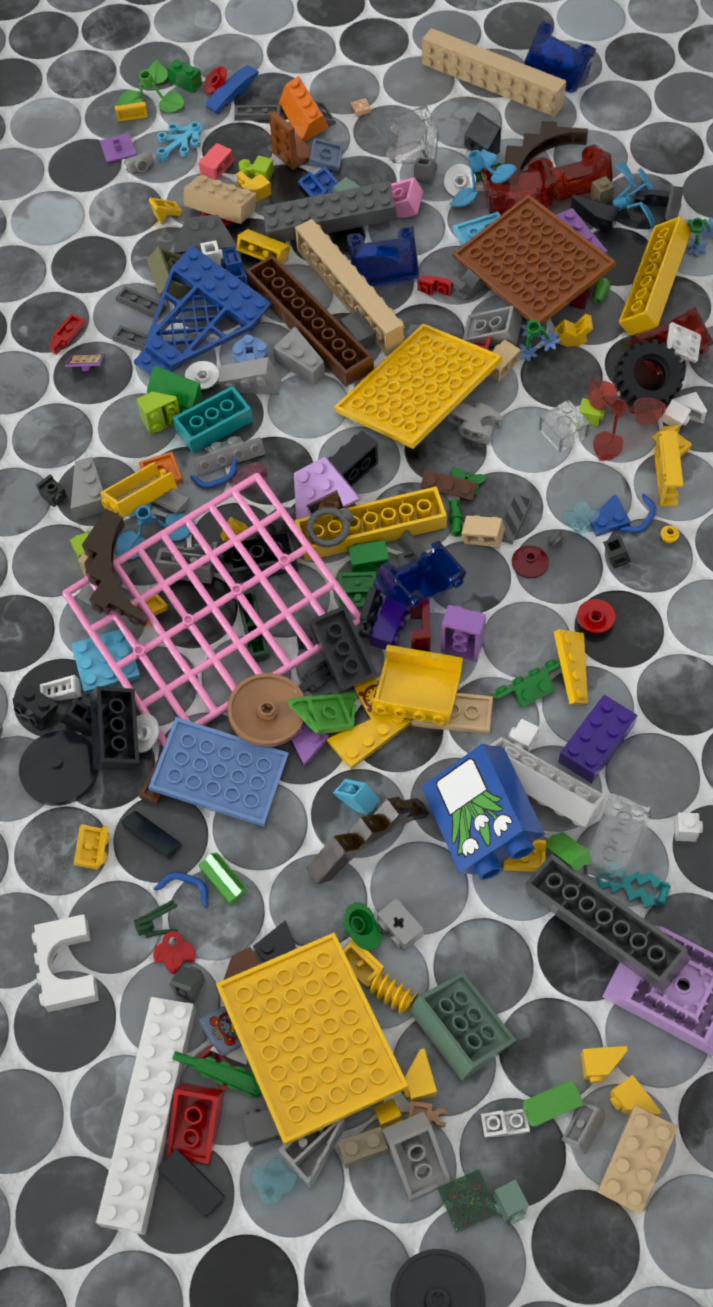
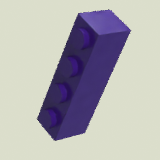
[370,574,419,650]

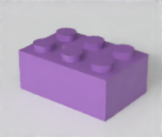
[441,604,486,662]

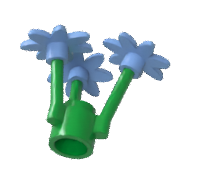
[686,217,713,257]
[520,319,561,362]

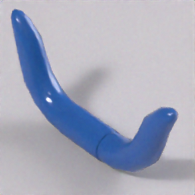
[190,459,237,489]
[620,493,657,533]
[154,872,208,908]

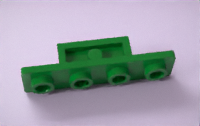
[491,659,561,707]

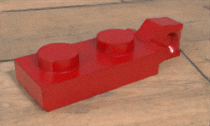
[49,314,86,355]

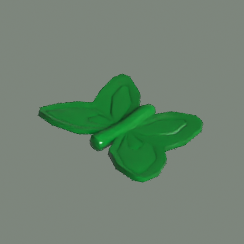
[451,467,487,496]

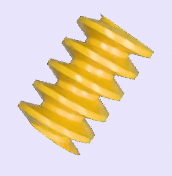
[369,970,419,1014]

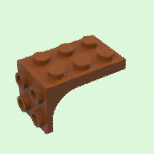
[269,111,311,170]

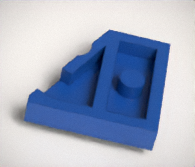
[589,495,631,537]

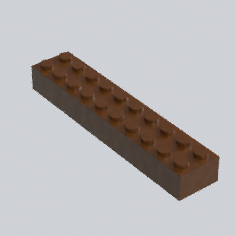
[245,255,374,387]

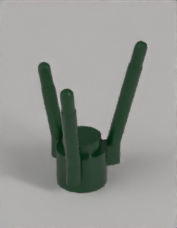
[134,900,178,938]

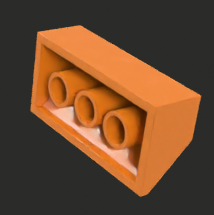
[278,76,329,142]

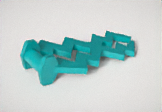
[595,864,671,909]

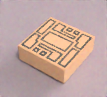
[351,98,371,116]

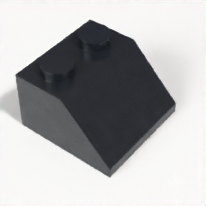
[464,112,501,155]

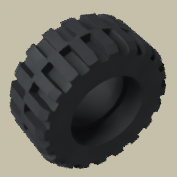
[613,340,685,411]

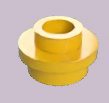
[660,526,679,543]

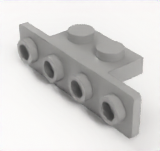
[194,436,265,475]

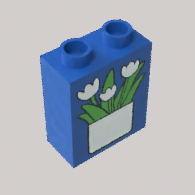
[421,743,545,880]

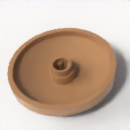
[228,673,304,747]

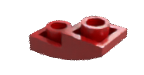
[417,276,453,296]

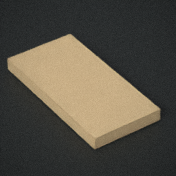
[411,693,493,734]

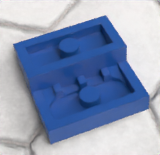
[298,166,339,197]

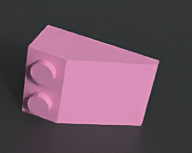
[391,177,423,218]

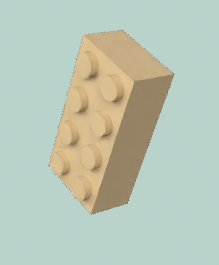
[183,175,256,224]
[598,1105,678,1214]

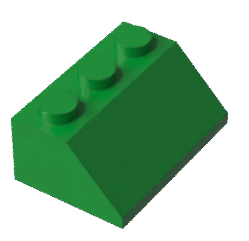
[147,365,203,413]

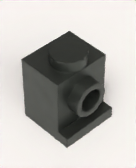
[36,474,67,507]
[603,535,631,568]

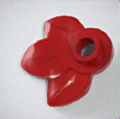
[153,931,196,974]

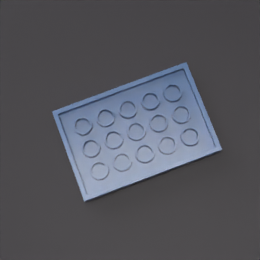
[149,717,289,827]

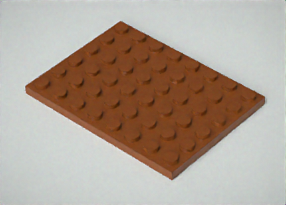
[452,194,616,325]

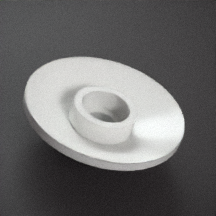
[444,164,476,196]
[185,361,219,390]
[137,714,159,753]

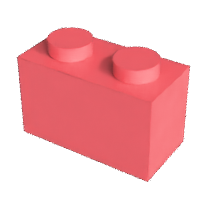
[198,143,234,180]

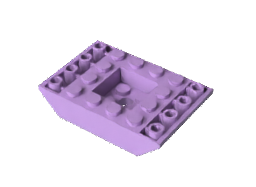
[602,925,713,1057]

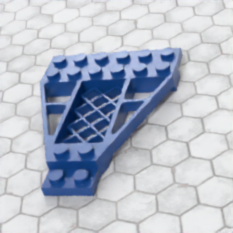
[134,246,272,376]

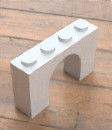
[32,914,99,1012]

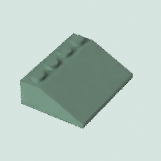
[409,972,517,1081]

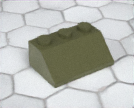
[147,246,191,299]

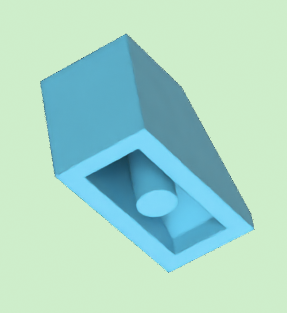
[333,779,380,815]

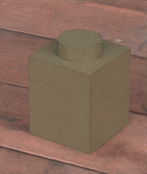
[590,176,615,204]

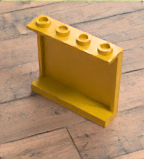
[372,645,463,725]

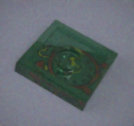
[437,1169,498,1233]

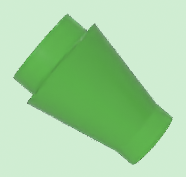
[592,278,611,304]

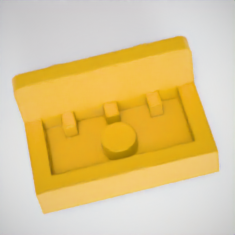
[73,824,110,870]
[503,839,546,872]

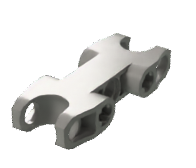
[439,402,503,444]

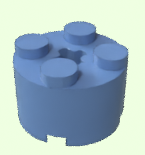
[232,335,268,363]

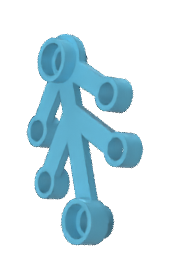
[156,122,203,162]

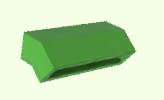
[546,832,591,872]
[199,852,248,906]
[522,1080,584,1126]

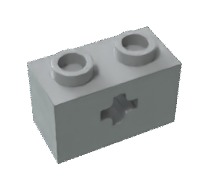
[377,898,424,951]

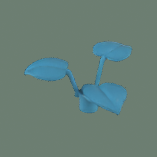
[449,149,517,207]
[613,162,656,232]
[117,502,196,560]

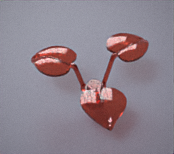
[588,379,666,461]

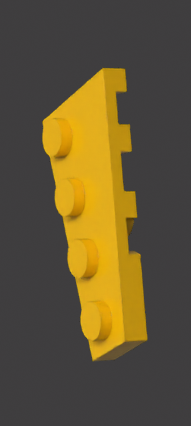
[553,629,588,706]
[326,714,412,770]

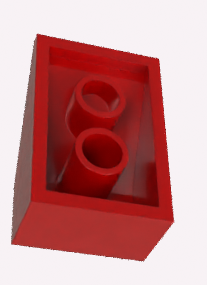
[166,1083,225,1164]

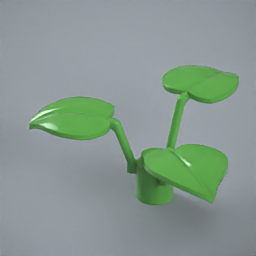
[114,59,184,114]

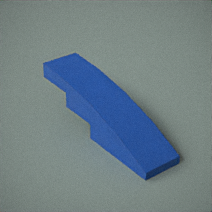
[205,64,259,114]
[222,247,248,285]

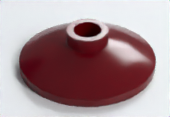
[512,546,549,578]

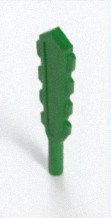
[172,1051,262,1098]

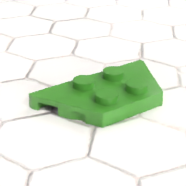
[288,692,357,734]

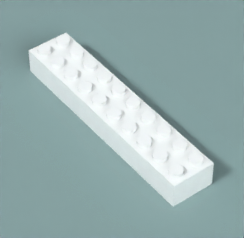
[96,997,196,1235]

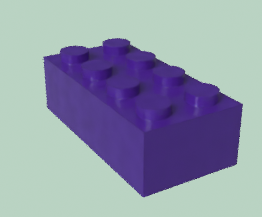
[558,695,638,784]

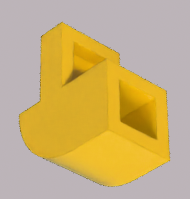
[236,171,272,201]
[553,314,593,347]

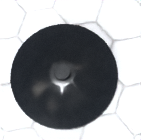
[19,731,99,806]
[390,1249,486,1307]

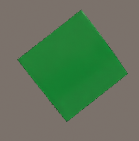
[338,571,376,607]

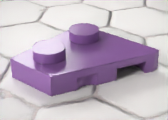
[291,722,329,767]

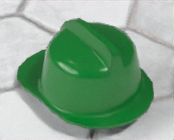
[343,902,381,950]

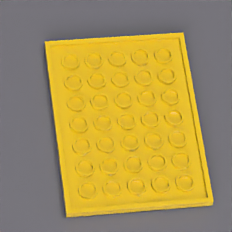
[334,324,503,449]
[216,933,408,1146]

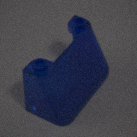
[524,21,596,93]
[347,226,419,285]
[373,541,467,607]

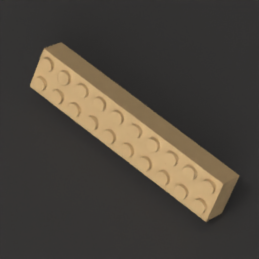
[422,28,566,117]
[295,219,404,356]

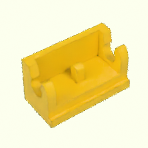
[343,939,384,989]

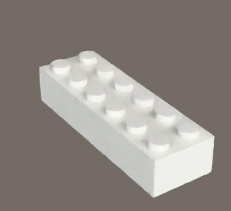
[490,737,606,827]

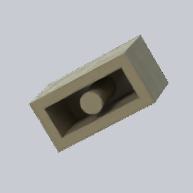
[337,1126,388,1168]

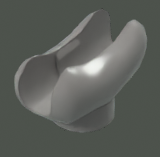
[124,151,154,173]

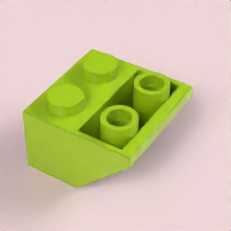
[136,392,180,435]

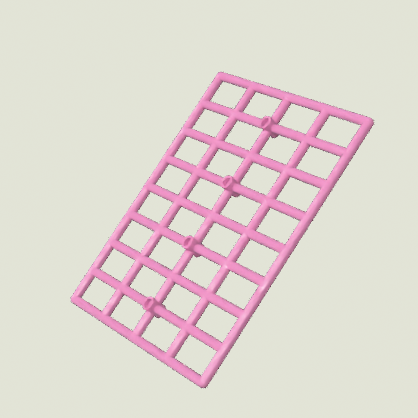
[62,473,361,748]

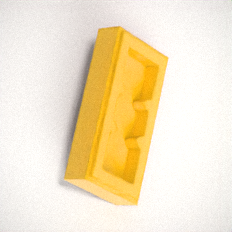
[115,102,148,122]

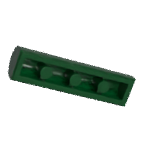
[237,589,270,663]

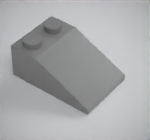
[462,306,522,347]
[382,1112,451,1200]

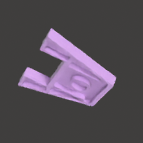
[294,457,362,519]

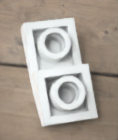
[481,1109,530,1138]

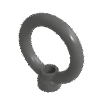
[306,507,354,547]

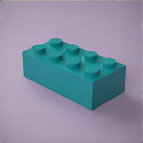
[172,386,253,454]

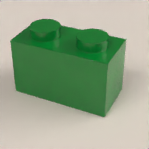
[167,59,202,93]
[348,540,389,572]

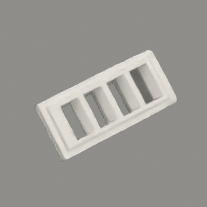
[40,675,82,701]

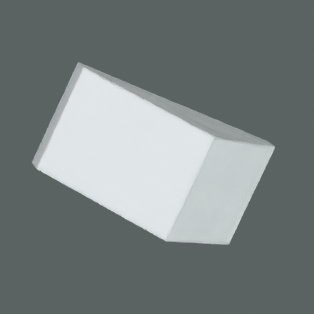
[673,392,707,424]

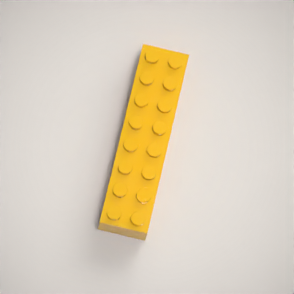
[618,216,691,336]
[295,486,447,562]

